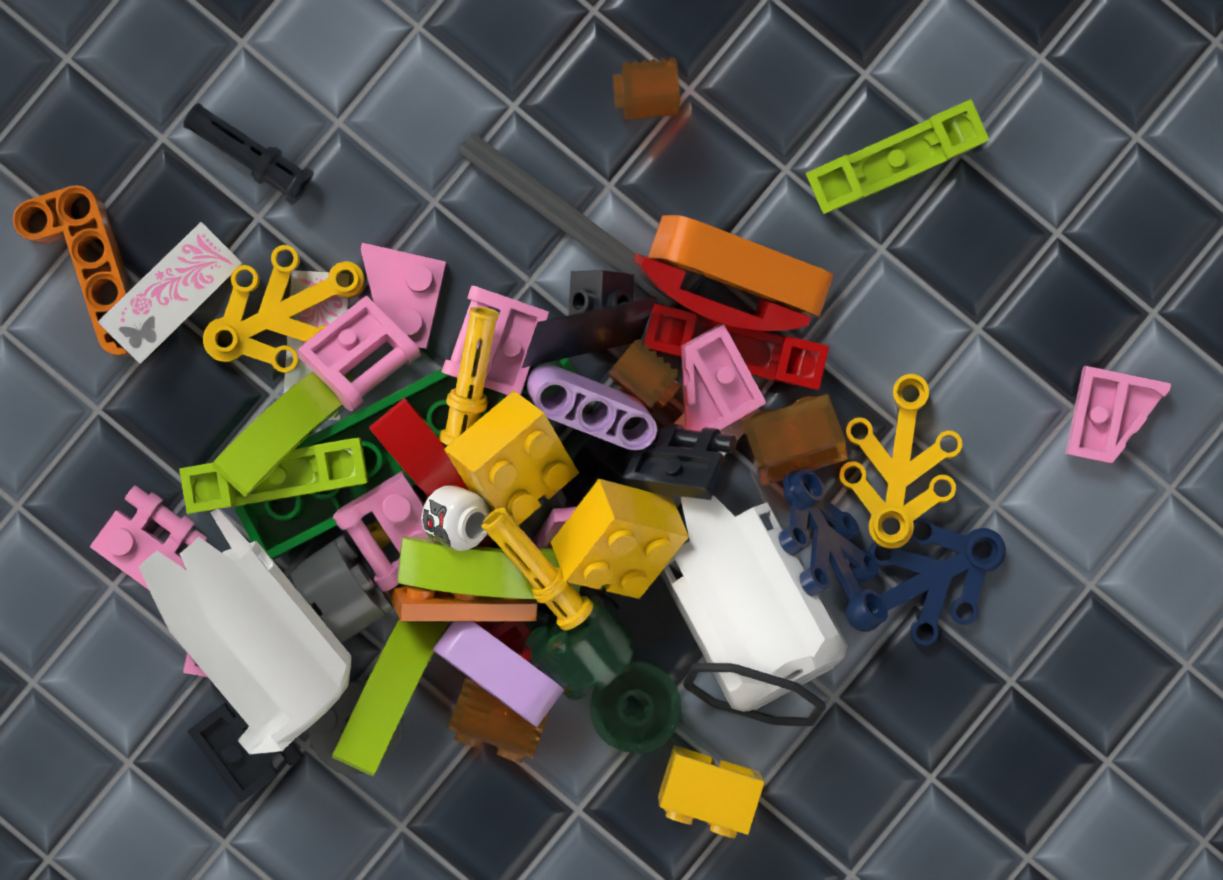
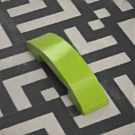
[805,99,989,215]
[212,371,355,497]
[179,437,368,514]
[397,536,580,599]
[332,619,449,777]

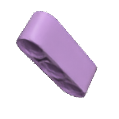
[526,364,657,451]
[432,621,564,727]

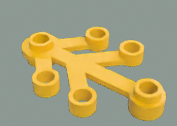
[203,245,365,373]
[839,374,963,549]

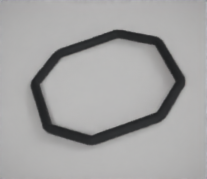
[683,663,826,727]

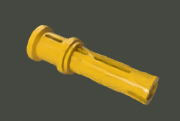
[439,306,499,445]
[481,507,593,631]

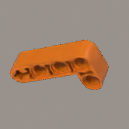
[13,185,132,357]
[648,215,834,317]

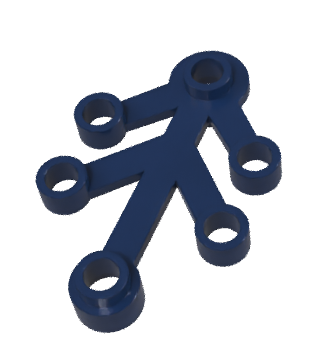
[778,468,888,630]
[847,518,1006,646]

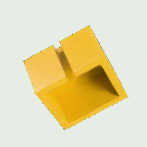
[444,390,579,526]
[551,479,689,599]
[658,745,765,838]

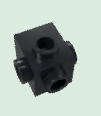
[569,270,635,315]

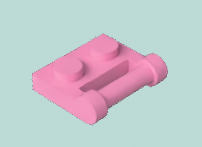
[441,286,549,395]
[298,296,421,411]
[333,471,428,591]

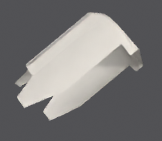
[660,469,848,712]
[139,509,352,754]

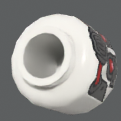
[421,486,490,551]

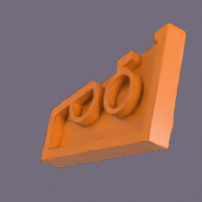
[386,583,537,621]

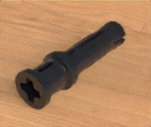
[183,103,314,205]

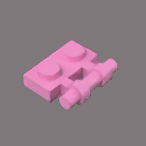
[90,485,208,590]

